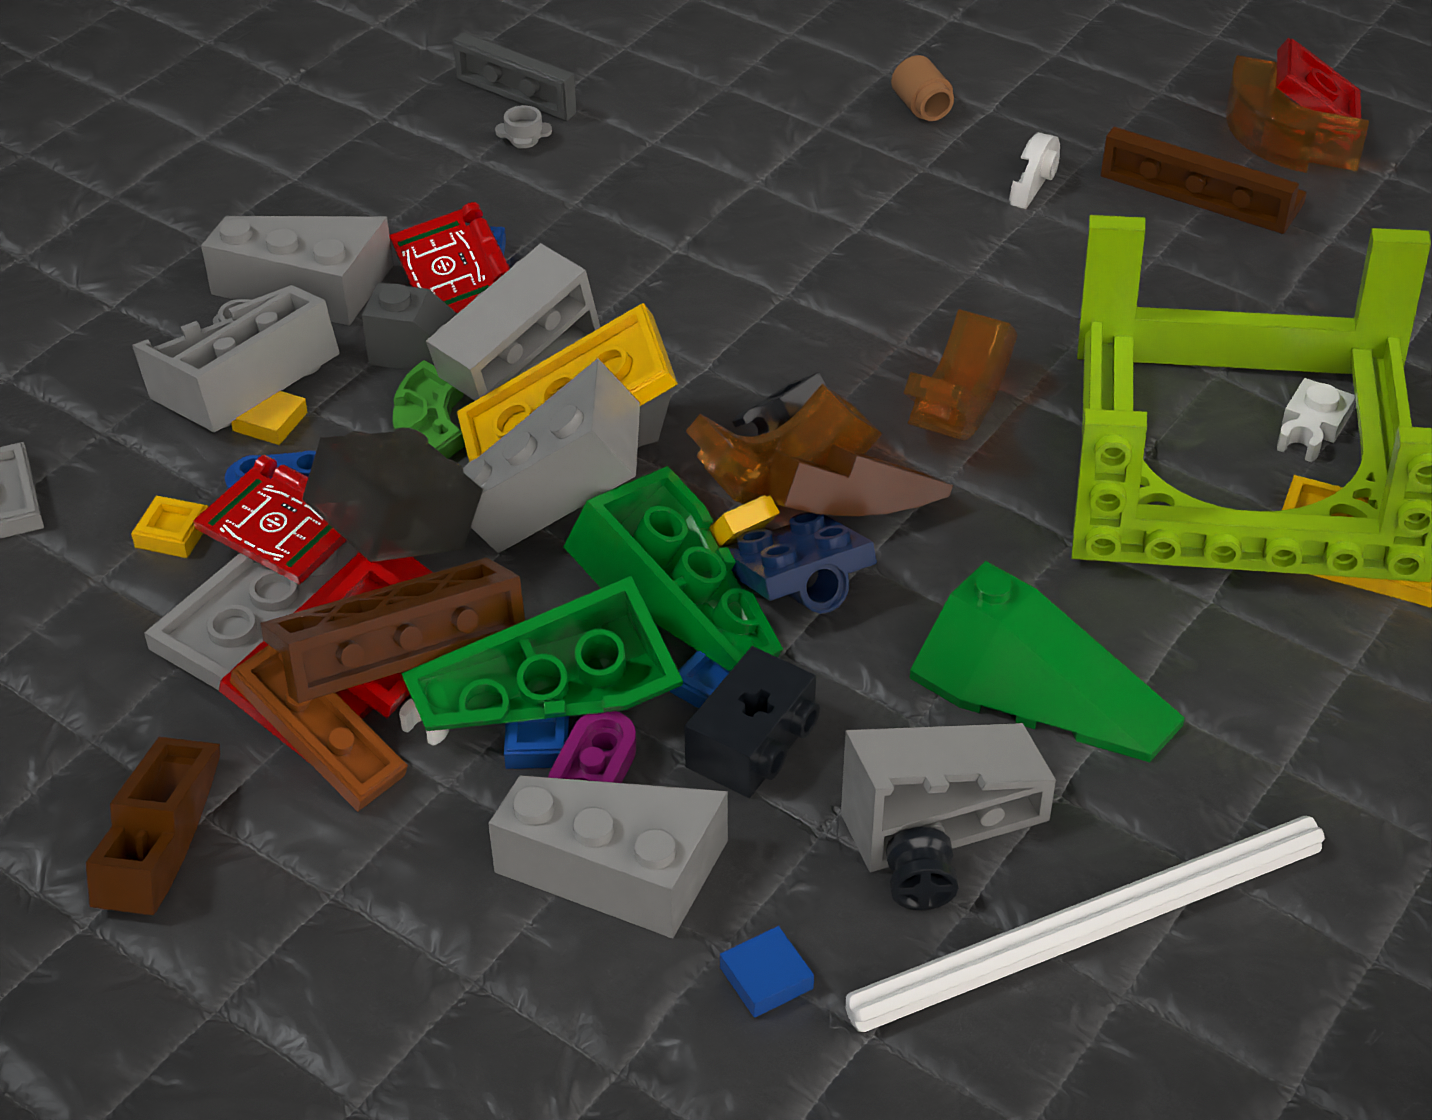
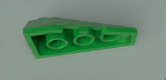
[563,466,783,672]
[909,561,1185,763]
[401,576,683,732]

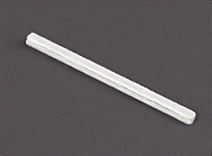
[845,816,1325,1032]

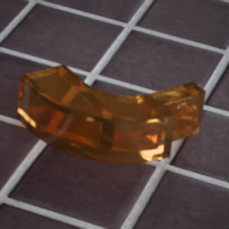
[1225,55,1370,173]
[904,309,1018,441]
[686,384,882,506]

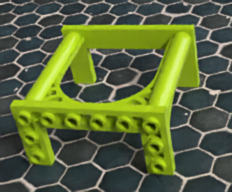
[1071,215,1432,582]

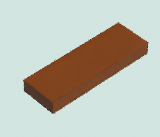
[230,645,408,812]

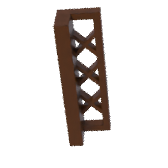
[1101,127,1307,234]
[260,558,525,704]

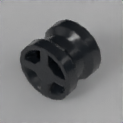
[886,827,959,910]

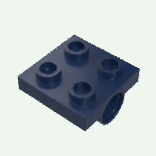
[721,512,877,614]

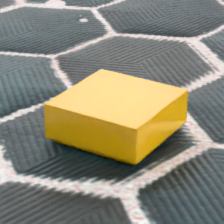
[231,391,308,445]
[131,495,209,558]
[709,495,780,548]

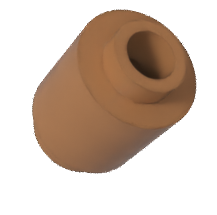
[891,55,954,121]

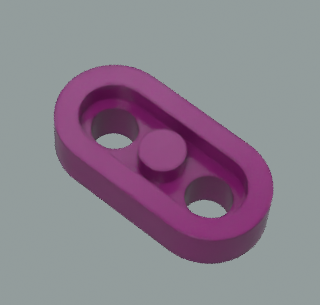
[548,711,636,783]

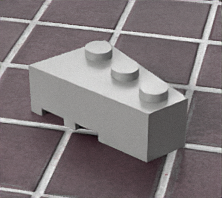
[201,216,393,326]
[426,243,600,401]
[132,285,340,433]
[453,358,640,553]
[841,723,1056,873]
[488,775,728,938]

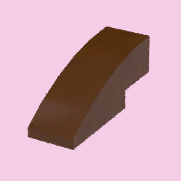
[761,444,953,516]
[86,736,220,916]

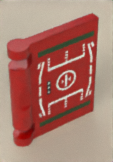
[389,202,510,314]
[193,455,372,585]

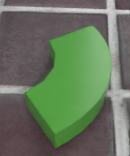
[393,360,465,462]

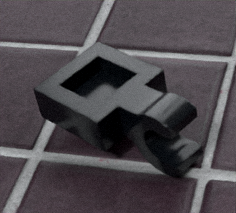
[732,372,829,452]

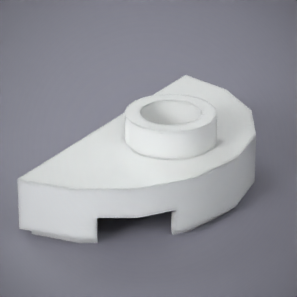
[1009,132,1060,209]

